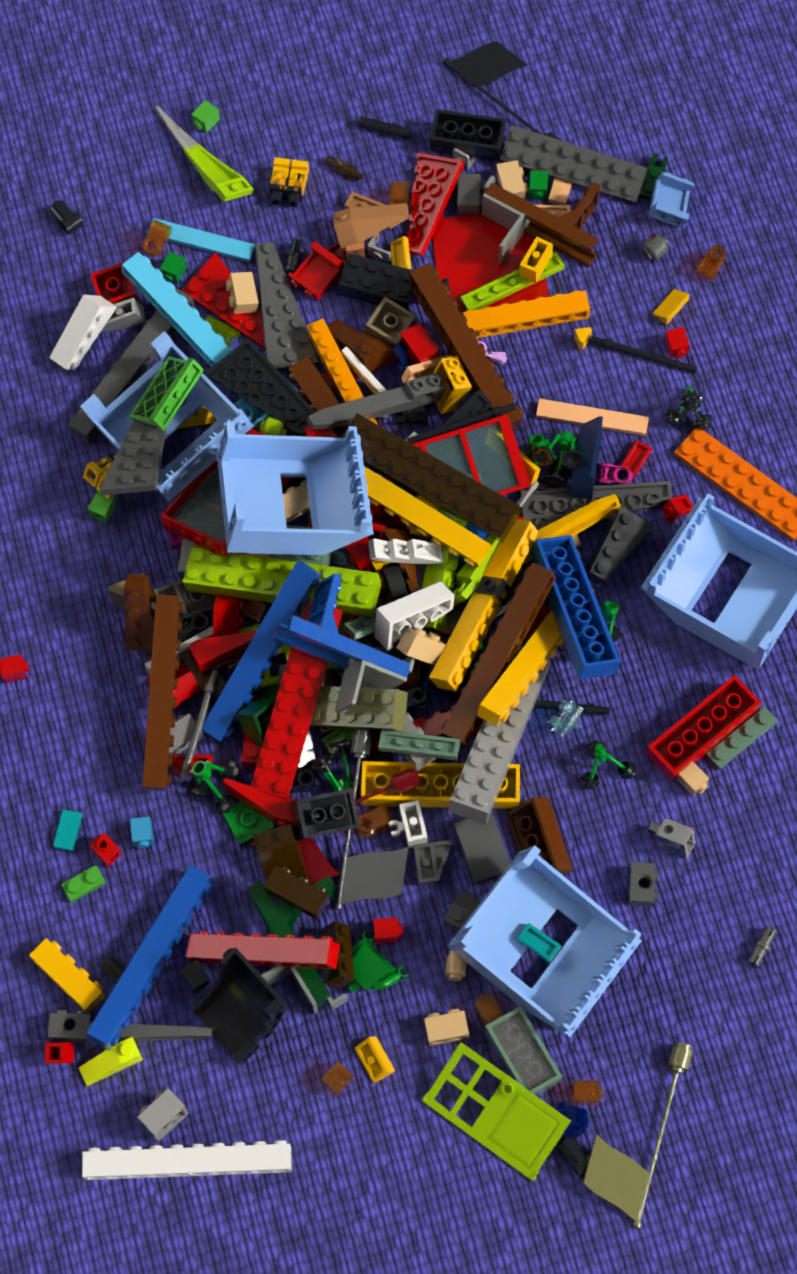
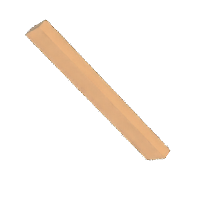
[536,399,649,436]

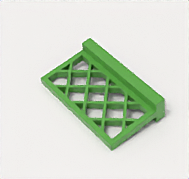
[129,356,204,431]

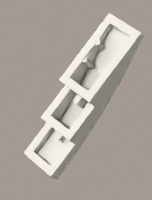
[368,539,443,564]

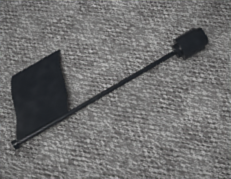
[443,41,563,141]

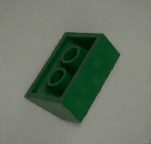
[237,685,280,748]

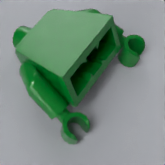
[347,931,410,993]

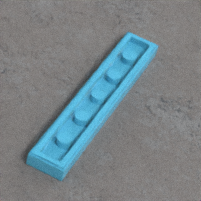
[148,218,255,263]

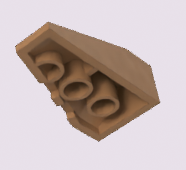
[333,203,409,252]

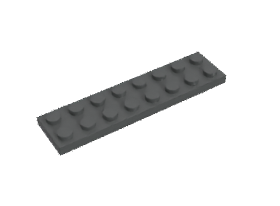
[500,125,647,203]

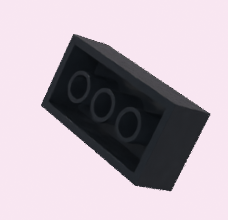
[430,109,506,161]
[338,253,414,311]

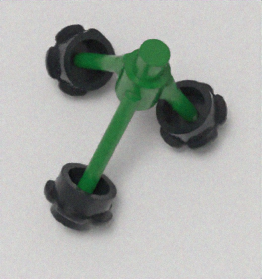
[581,740,636,789]

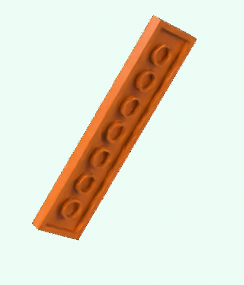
[674,427,797,542]

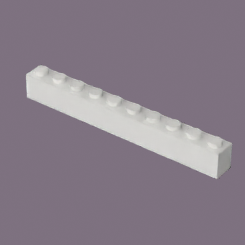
[82,1141,292,1180]

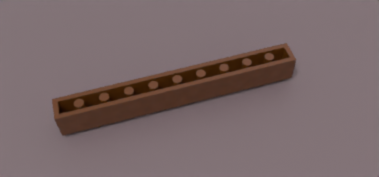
[442,563,556,747]
[142,594,183,791]

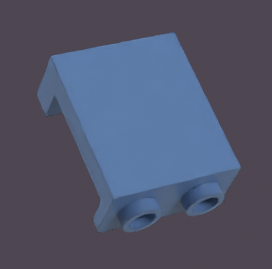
[648,172,694,228]

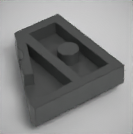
[414,840,452,885]

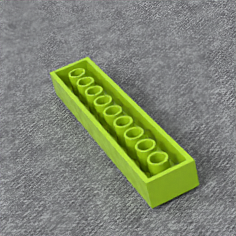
[183,547,381,618]

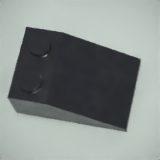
[290,788,360,841]

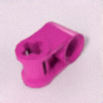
[595,463,633,484]

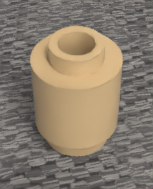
[445,950,467,981]

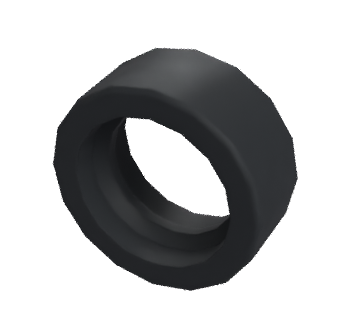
[382,564,408,602]

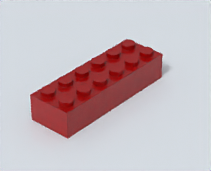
[646,675,761,782]

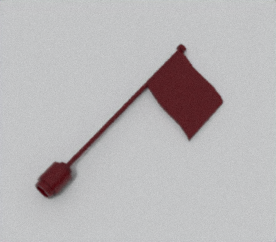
[252,768,421,886]

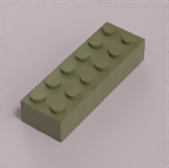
[310,686,408,732]

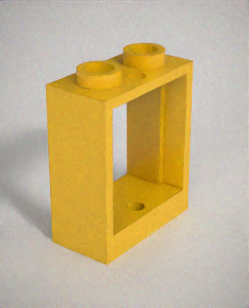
[432,356,472,414]

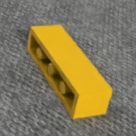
[29,938,105,1013]

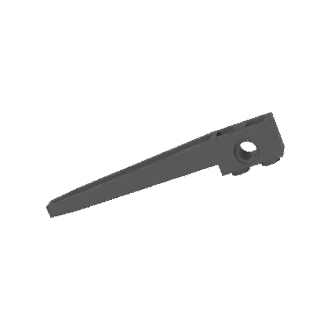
[307,373,446,430]
[48,1010,213,1043]

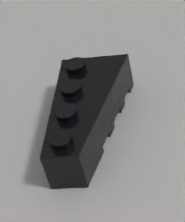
[585,506,654,584]

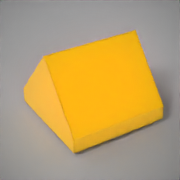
[574,327,592,351]

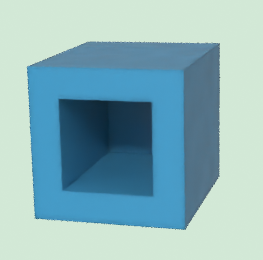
[130,817,154,849]

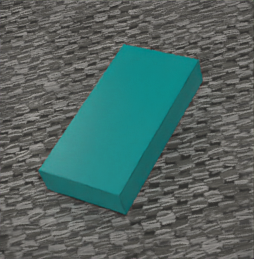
[53,810,83,852]
[516,922,561,963]

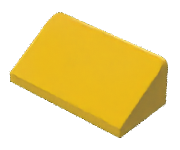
[652,289,689,325]
[354,1036,395,1083]

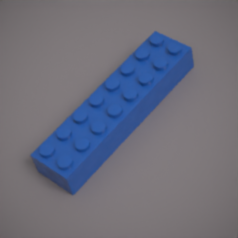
[531,535,621,680]

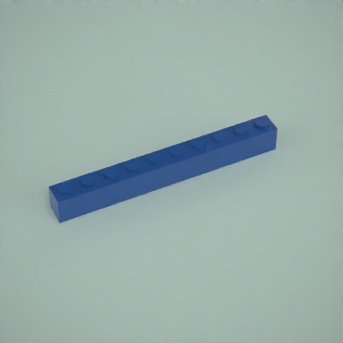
[202,561,321,741]
[86,865,212,1051]

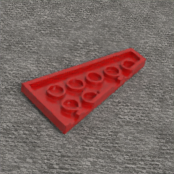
[407,152,465,257]
[181,252,265,350]

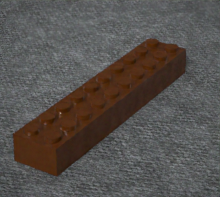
[409,262,524,433]

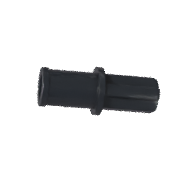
[284,238,302,274]

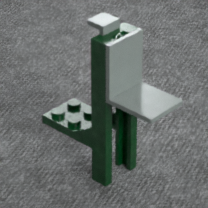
[247,876,348,1014]

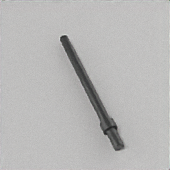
[179,670,219,781]

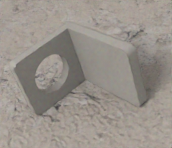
[453,148,477,170]
[368,236,391,263]

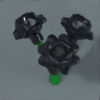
[664,387,713,430]

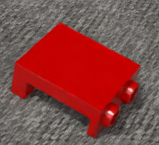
[288,241,345,300]

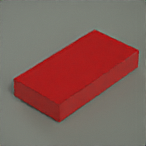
[620,439,653,480]

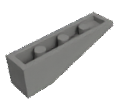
[100,297,146,333]

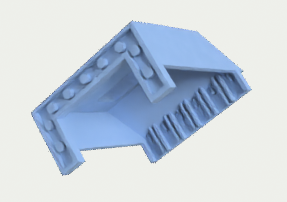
[80,331,254,502]
[217,422,374,555]
[641,494,797,670]
[448,846,642,1037]

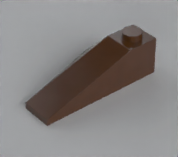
[327,320,397,372]
[384,529,418,595]

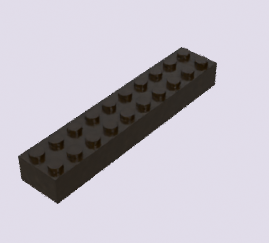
[341,413,522,543]

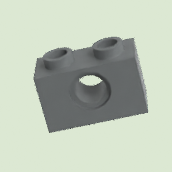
[628,862,659,907]

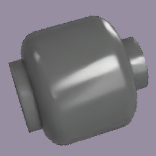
[641,234,669,261]

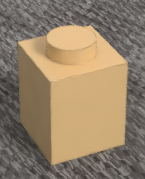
[677,762,709,796]

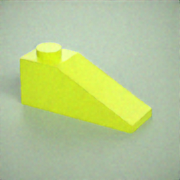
[79,1037,143,1087]

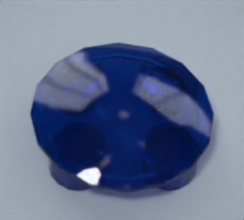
[393,343,412,375]
[554,1101,589,1138]

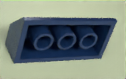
[567,416,603,499]

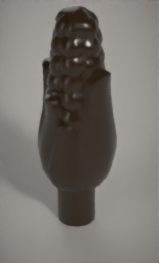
[326,156,363,181]

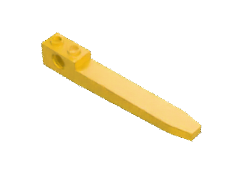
[484,494,621,571]

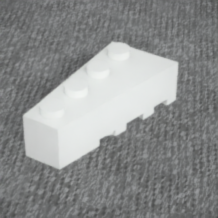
[49,295,117,370]
[374,582,454,651]

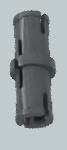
[747,926,777,967]

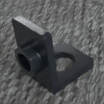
[475,576,513,606]

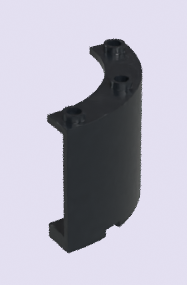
[191,947,287,1065]

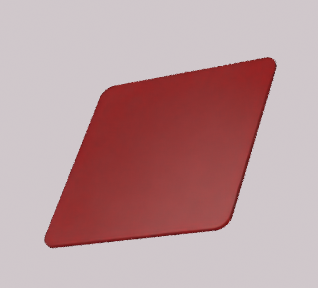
[432,214,549,312]

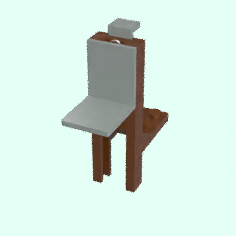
[482,176,601,268]

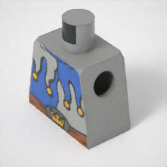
[648,819,696,859]

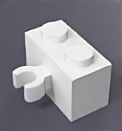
[389,800,428,848]

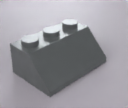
[443,891,481,933]

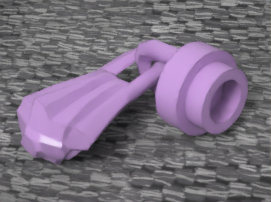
[477,341,507,365]

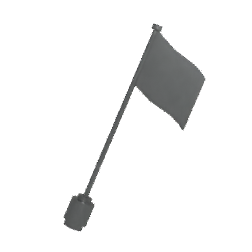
[334,729,408,909]

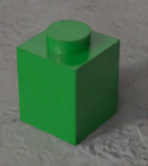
[529,170,549,200]
[160,252,187,284]

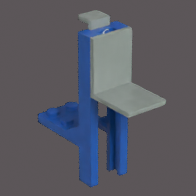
[272,573,415,713]

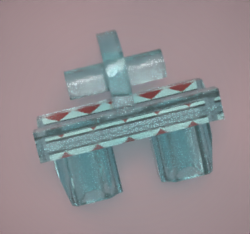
[548,700,583,738]

